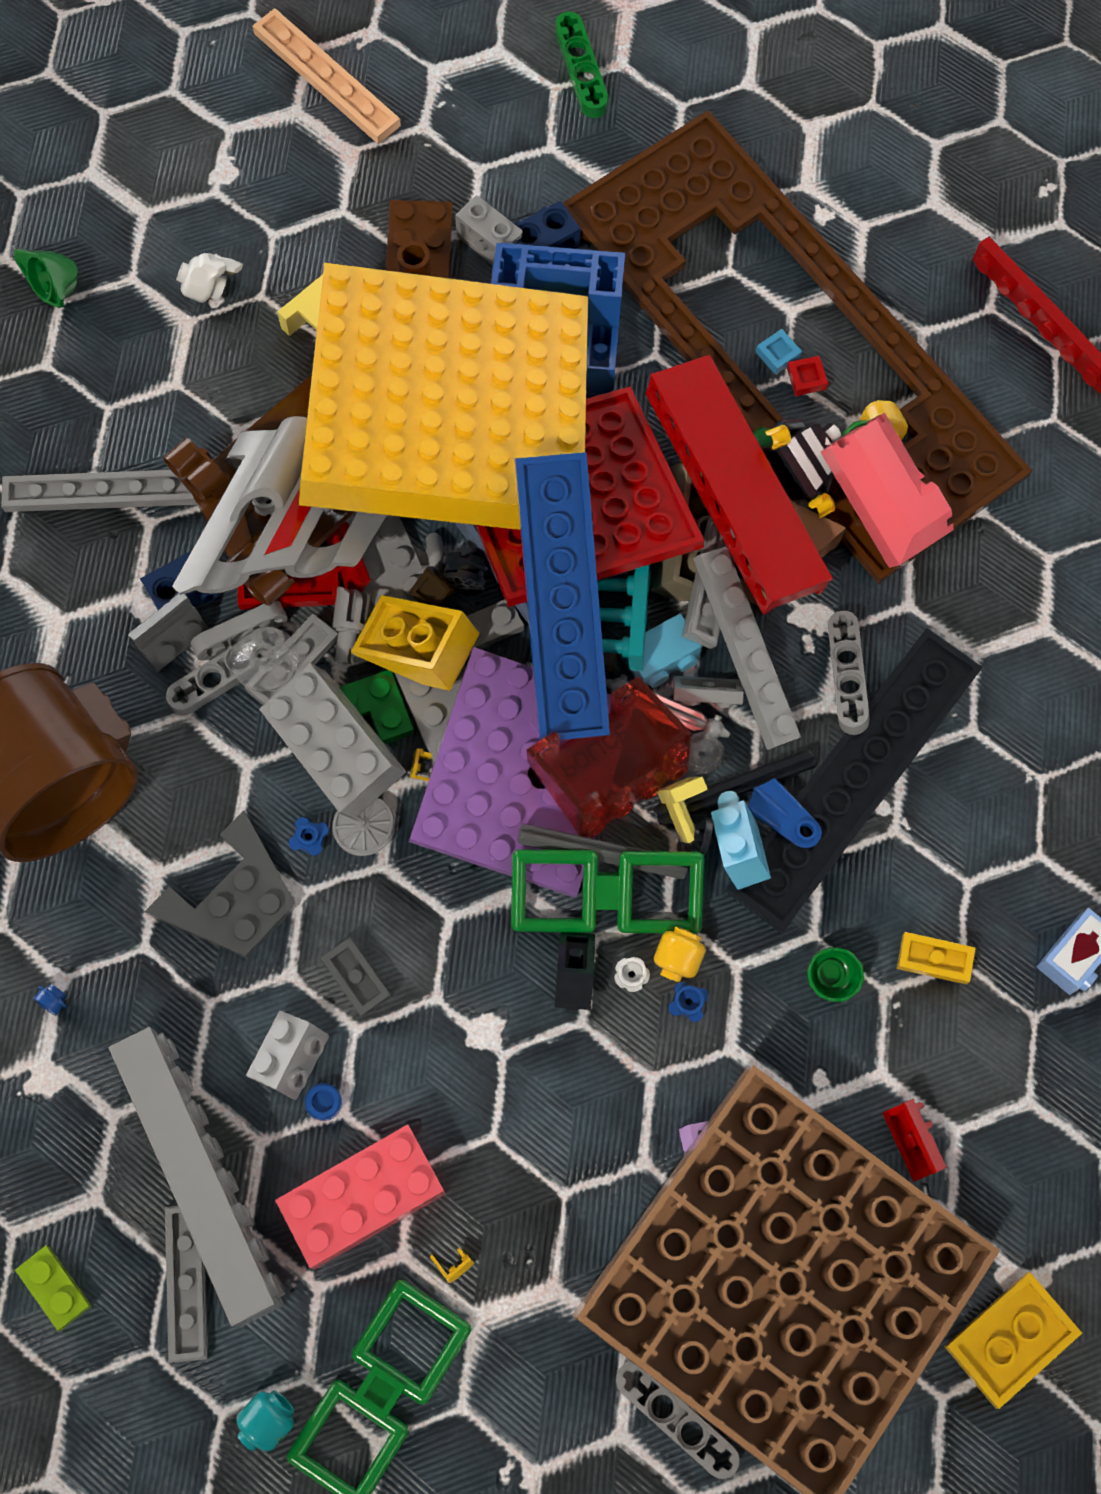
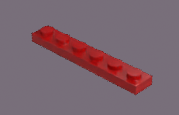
[973,236,1101,394]

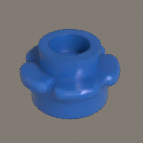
[33,983,67,1016]

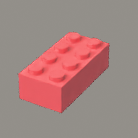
[275,1125,446,1270]

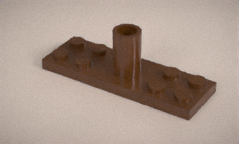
[386,200,453,279]

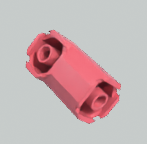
[821,413,954,568]

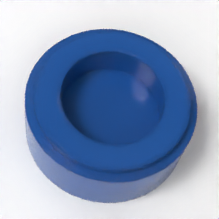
[305,1083,342,1122]

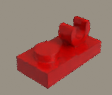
[882,1099,947,1182]

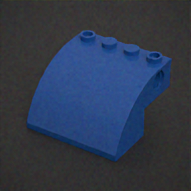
[491,243,625,398]

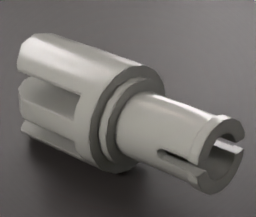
[332,587,371,665]

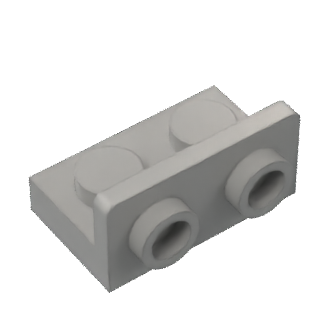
[455,196,522,265]

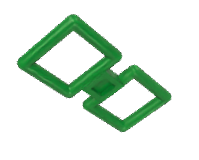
[511,849,705,934]
[287,1279,472,1494]

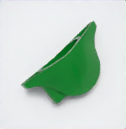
[14,249,78,309]

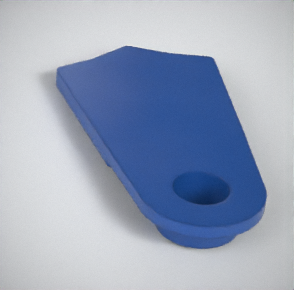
[748,778,822,848]

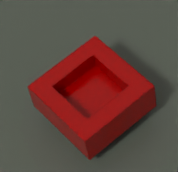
[787,356,828,396]

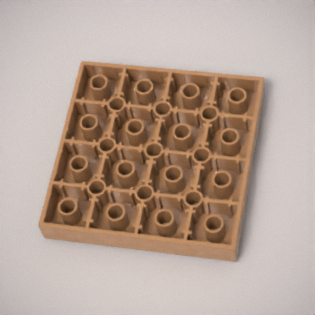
[572,1065,1000,1494]

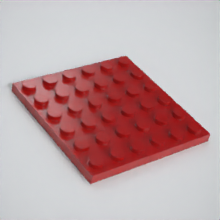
[475,386,704,607]

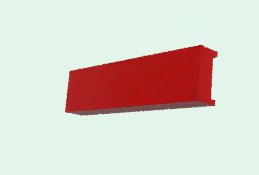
[645,355,833,615]

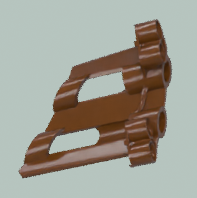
[163,374,355,606]

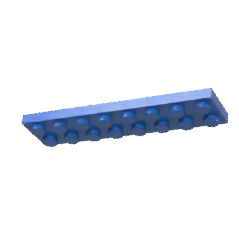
[514,452,610,742]

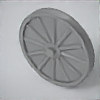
[332,798,395,856]

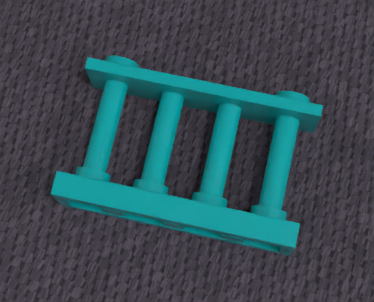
[597,564,651,671]

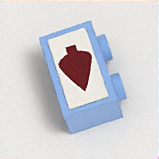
[1036,908,1101,995]

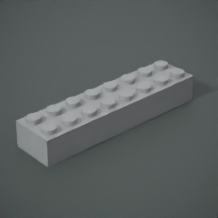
[108,1027,286,1327]

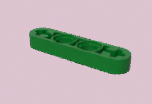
[555,11,608,118]

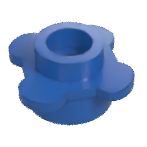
[289,817,329,856]
[668,982,709,1022]

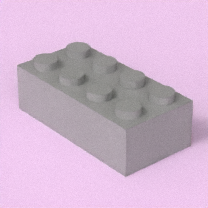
[259,663,406,818]

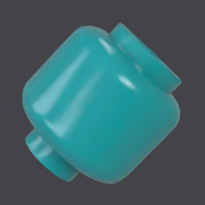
[237,1390,294,1452]

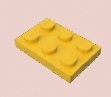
[944,1272,1082,1409]

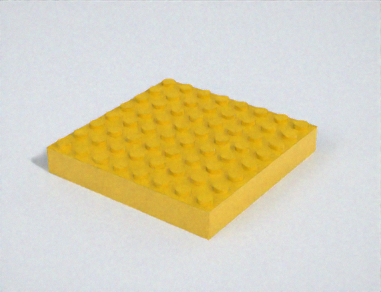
[299,263,588,530]

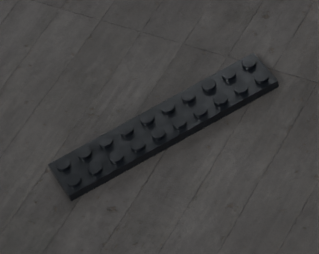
[725,628,983,934]

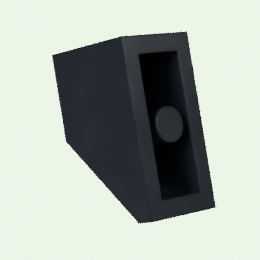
[555,932,595,1011]

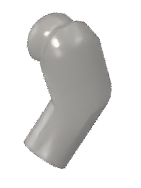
[421,533,445,574]

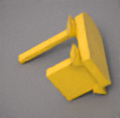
[410,748,432,781]
[430,1248,475,1283]

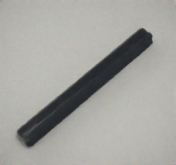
[654,749,817,825]

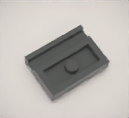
[128,594,209,672]

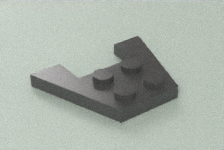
[145,810,297,958]

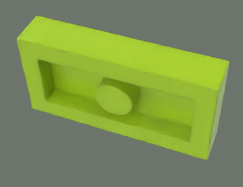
[15,1246,92,1331]

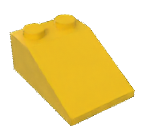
[351,595,480,691]

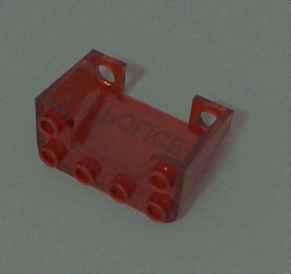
[526,676,691,838]

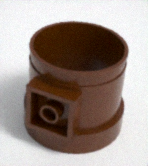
[0,663,138,862]

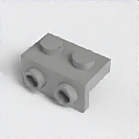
[246,1010,329,1100]

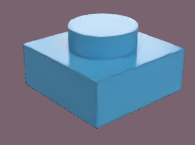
[756,329,802,375]

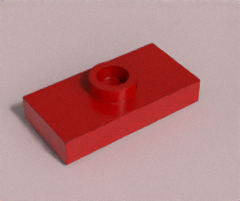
[326,522,371,592]

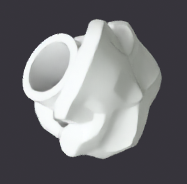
[176,253,243,303]

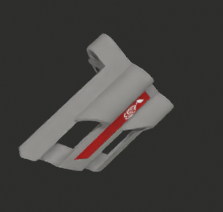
[172,416,387,595]

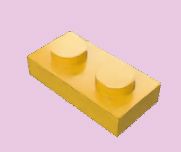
[896,932,975,985]

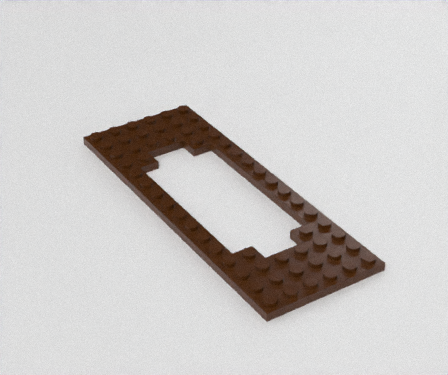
[563,110,1033,584]

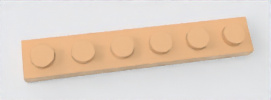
[252,8,401,144]

